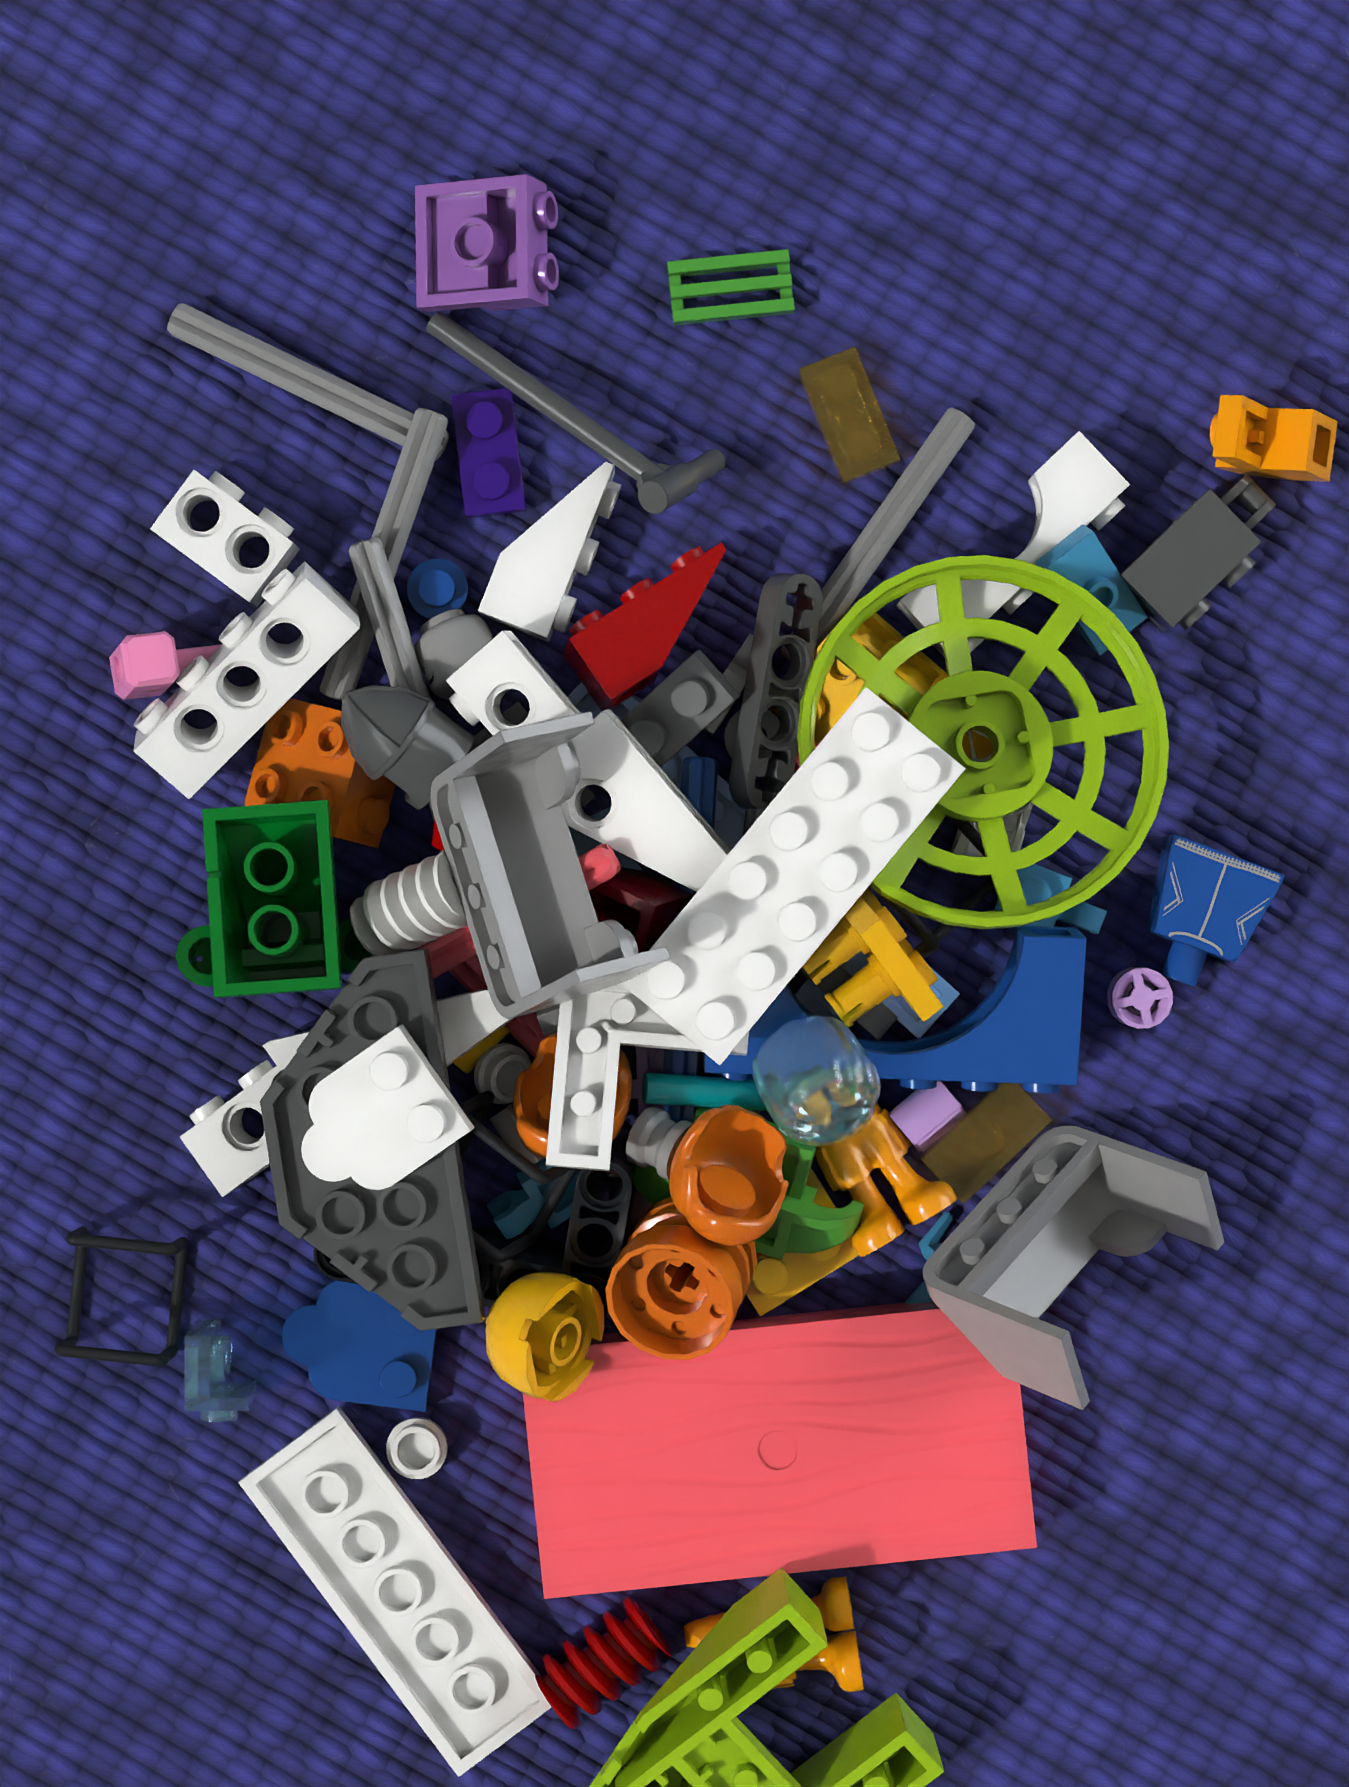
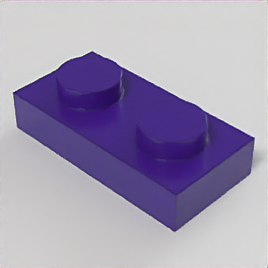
[451,388,527,519]

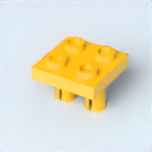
[802,887,944,1028]

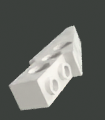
[446,631,731,892]
[180,988,516,1197]

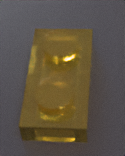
[798,347,900,485]

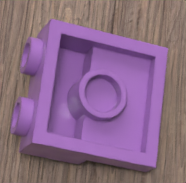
[415,174,559,312]

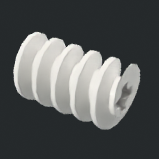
[350,850,468,956]

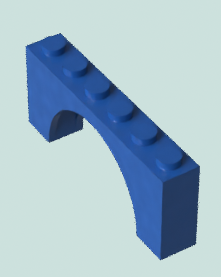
[702,926,1087,1094]

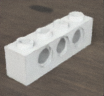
[134,561,360,799]

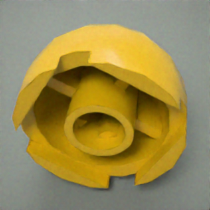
[485,1272,604,1402]

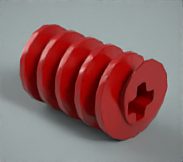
[535,1596,672,1729]

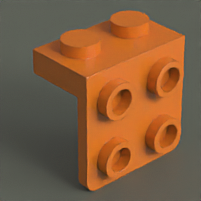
[244,698,396,848]

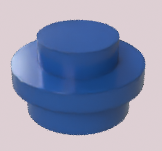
[407,559,468,619]

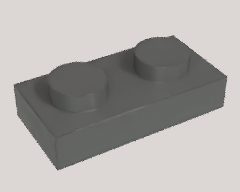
[620,650,741,768]

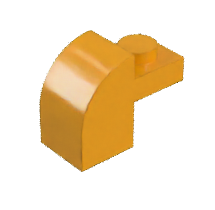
[1210,395,1338,482]

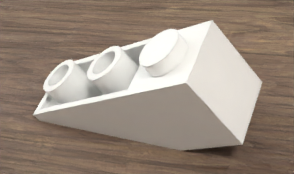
[478,462,622,642]

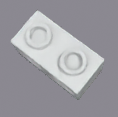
[150,470,300,607]

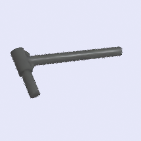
[426,311,726,514]

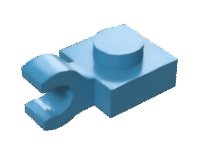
[993,864,1107,934]
[487,1158,579,1240]

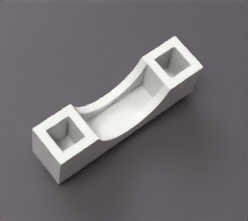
[896,431,1130,658]

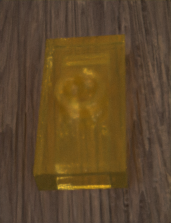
[919,1083,1052,1204]

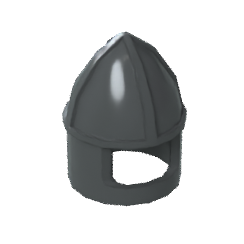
[341,685,474,810]

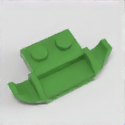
[631,1107,864,1260]

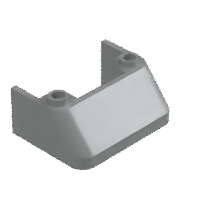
[430,711,670,1019]
[923,1126,1224,1410]

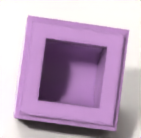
[889,1081,966,1152]

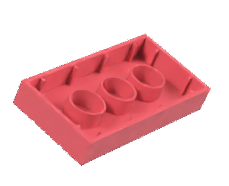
[523,1302,1037,1599]

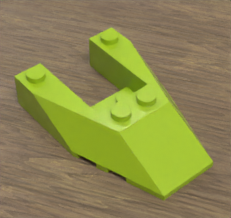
[589,1567,944,1787]

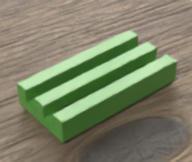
[667,249,795,326]

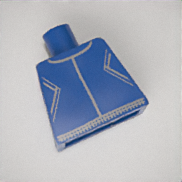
[1147,834,1285,988]

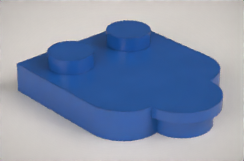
[282,1280,437,1412]

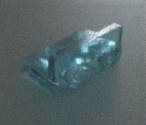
[185,1319,257,1422]

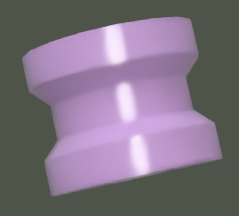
[1106,967,1173,1029]

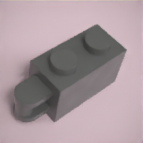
[1120,473,1276,633]

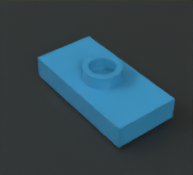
[1035,524,1148,656]

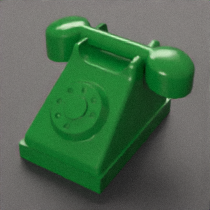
[176,800,374,998]

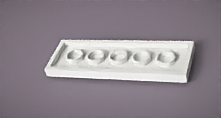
[622,687,966,1065]
[238,1406,552,1777]

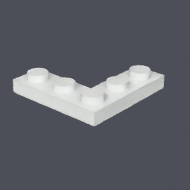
[546,983,749,1171]

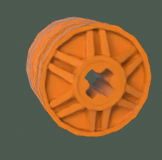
[605,1197,757,1360]

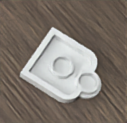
[301,1024,475,1190]

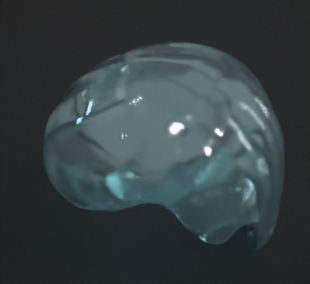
[751,1016,881,1147]

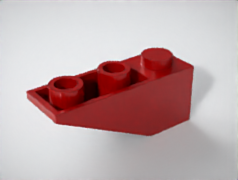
[563,543,726,711]

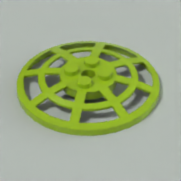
[797,555,1169,929]

